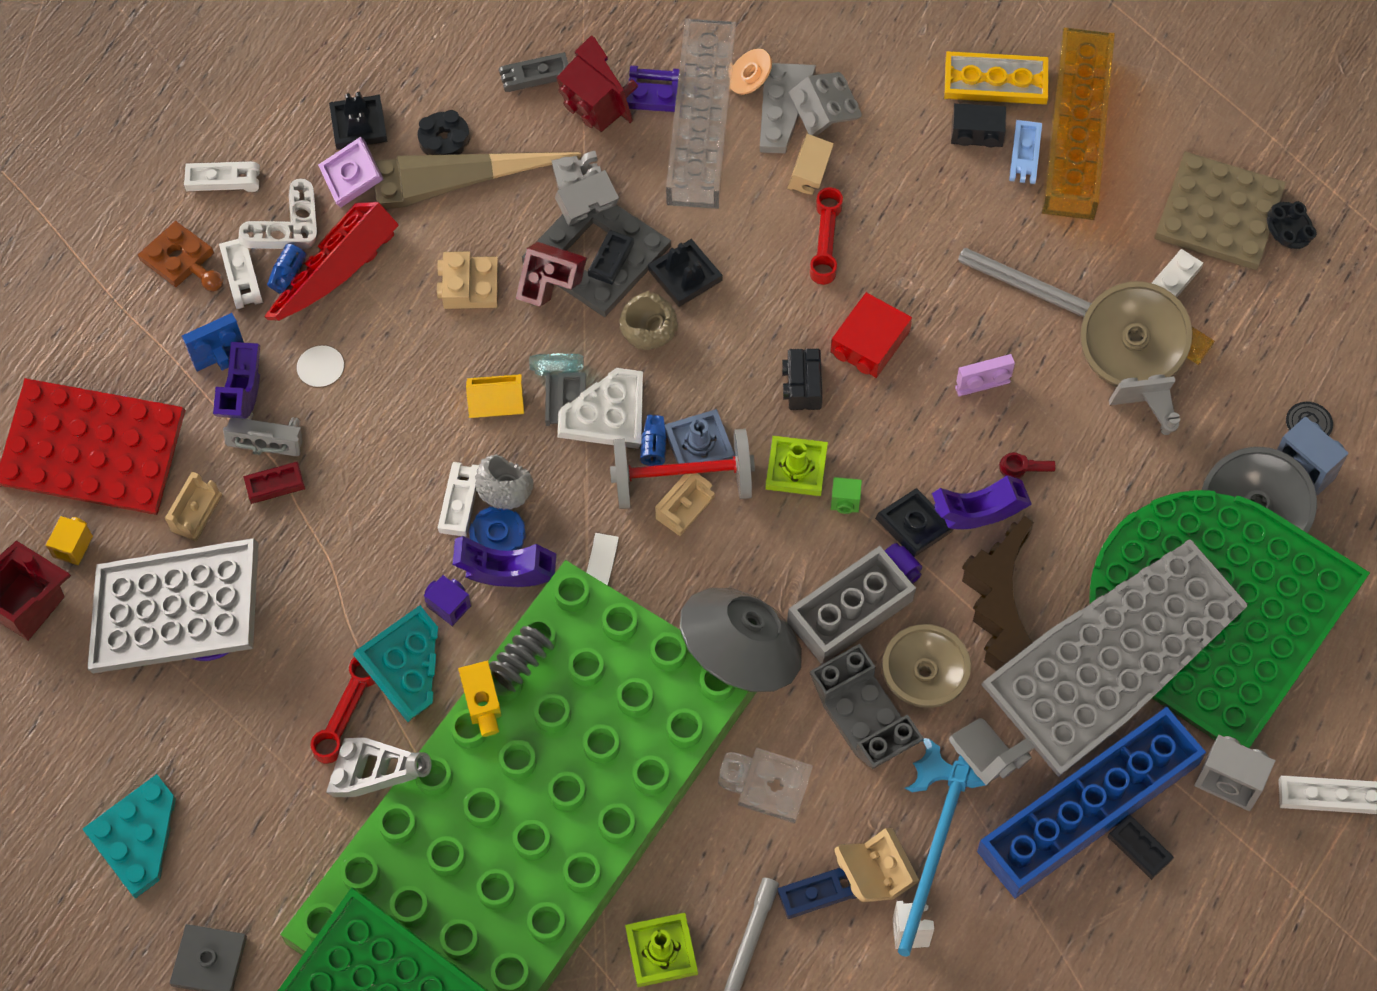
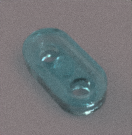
[529,353,584,375]

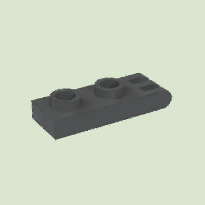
[499,52,568,92]

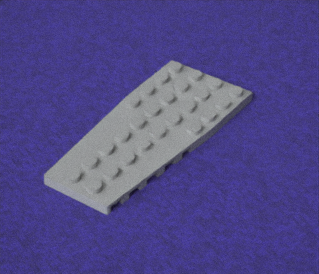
[981,539,1247,777]

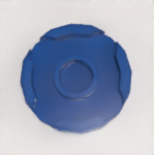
[469,507,526,551]

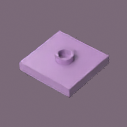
[318,137,384,207]

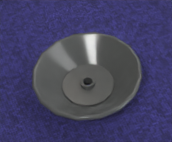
[680,588,802,692]

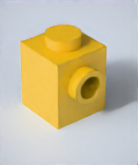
[46,516,93,565]

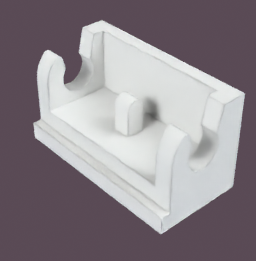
[892,901,934,949]

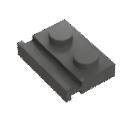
[545,372,586,426]

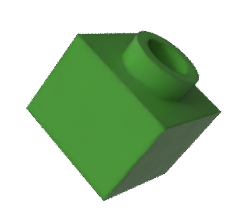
[831,477,862,514]

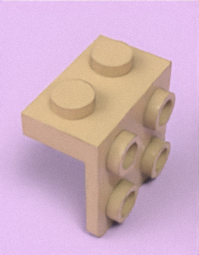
[834,828,919,902]

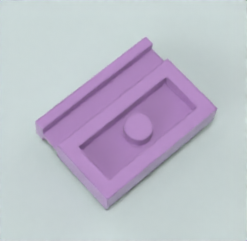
[955,354,1015,397]

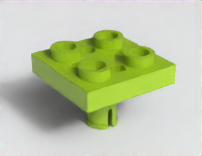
[765,436,828,496]
[625,913,698,988]

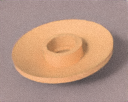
[728,49,772,95]

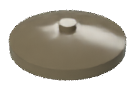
[1081,281,1192,387]

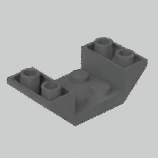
[810,644,924,769]

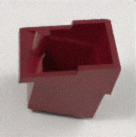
[556,35,638,132]
[0,540,71,641]

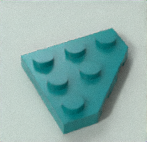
[353,605,438,722]
[82,774,176,899]

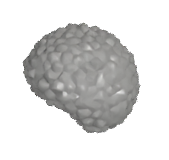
[475,454,534,510]

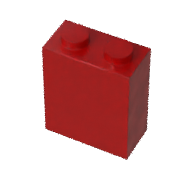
[830,292,912,378]

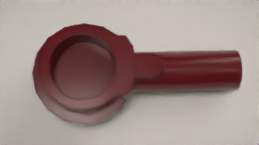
[999,452,1056,479]

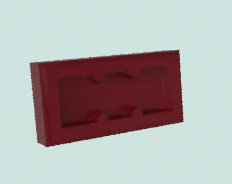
[243,461,305,504]

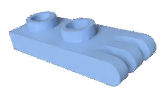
[1009,120,1042,184]

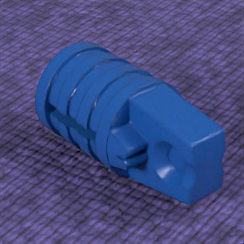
[267,244,307,294]
[640,415,666,466]

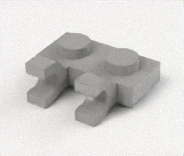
[551,151,601,190]

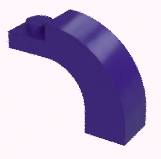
[213,342,261,419]
[932,475,1032,530]
[452,536,556,587]

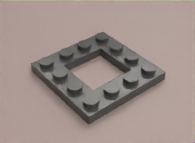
[522,205,671,317]

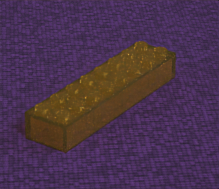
[1042,27,1115,220]

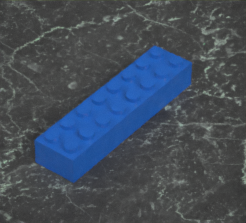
[977,707,1206,899]

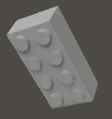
[787,546,916,664]

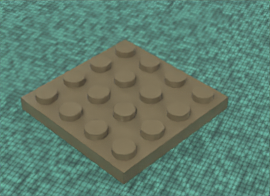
[1154,151,1286,270]

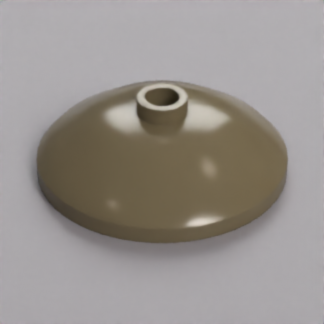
[882,624,971,708]

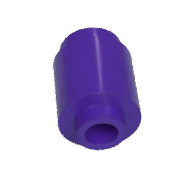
[885,543,922,584]

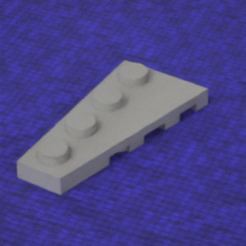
[760,63,816,154]

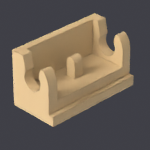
[787,134,834,195]
[165,472,222,541]
[655,473,715,536]

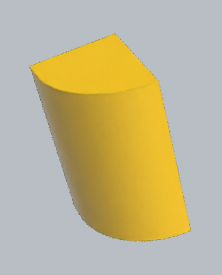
[466,374,524,418]

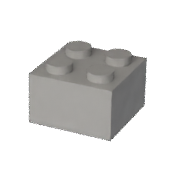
[1194,734,1276,811]

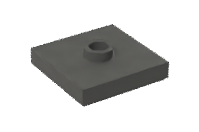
[169,924,247,991]

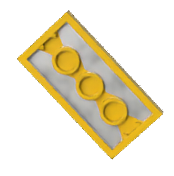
[944,51,1048,105]

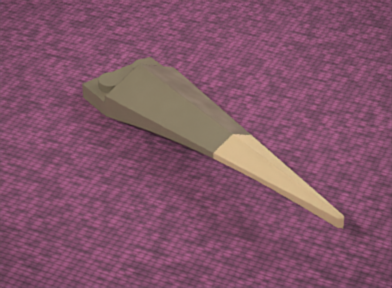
[374,152,581,209]

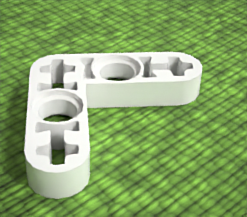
[238,179,317,249]

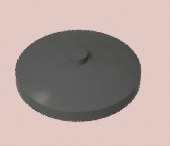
[1202,447,1317,533]

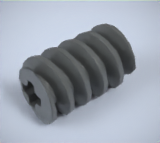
[489,626,554,692]

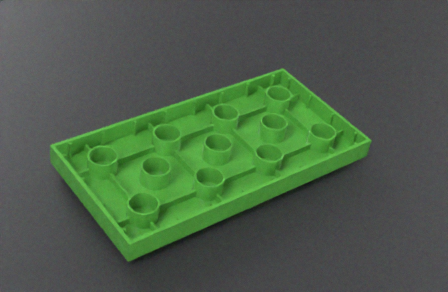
[280,560,757,991]

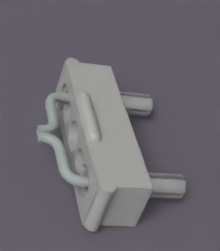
[223,413,302,456]

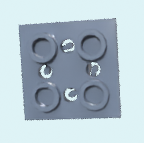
[665,409,735,476]

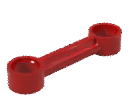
[810,187,843,285]
[310,657,375,764]

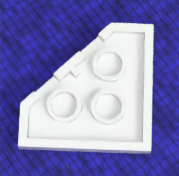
[557,368,643,449]

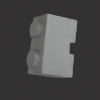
[555,170,619,226]

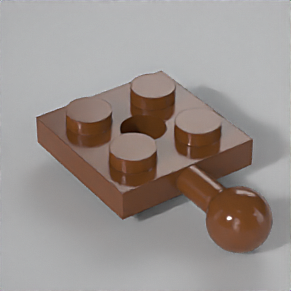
[137,221,223,292]

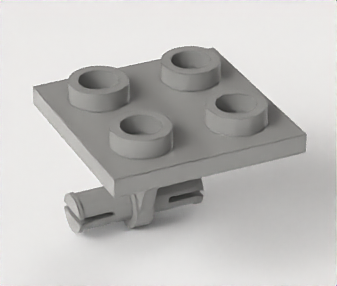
[1109,374,1180,435]

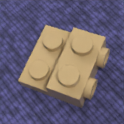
[437,251,498,309]

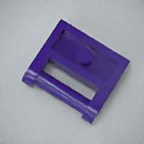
[626,65,681,112]

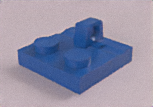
[182,313,244,372]

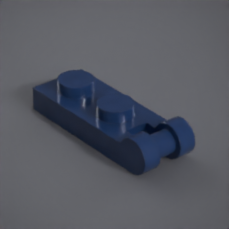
[777,868,857,919]

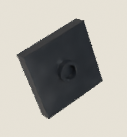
[875,488,954,557]

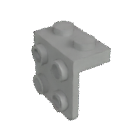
[789,72,862,136]
[949,718,1035,785]

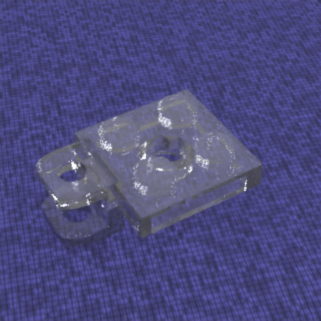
[718,748,813,823]

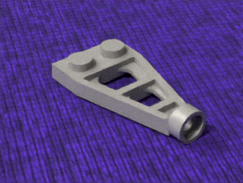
[326,738,432,797]

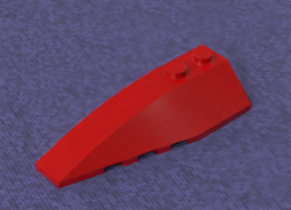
[264,202,399,321]

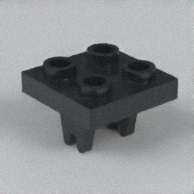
[329,92,388,150]
[648,239,723,307]

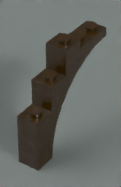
[962,516,1034,671]

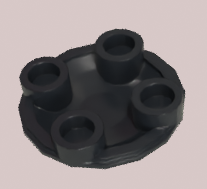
[1267,201,1317,249]

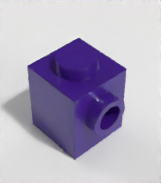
[424,575,471,627]

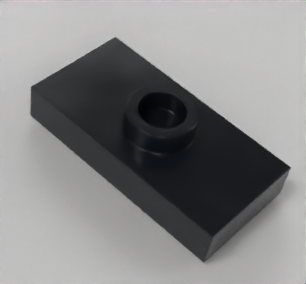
[588,230,634,285]
[1108,814,1174,880]

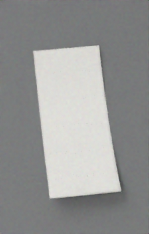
[586,533,619,585]

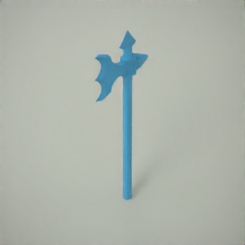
[898,738,988,957]

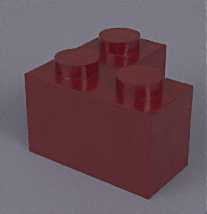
[516,242,587,307]

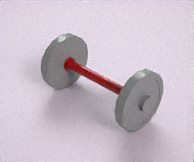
[610,429,755,509]

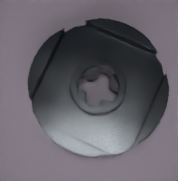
[417,110,470,155]

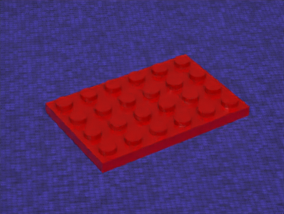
[0,378,186,515]

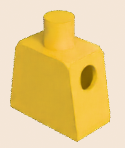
[458,660,501,737]

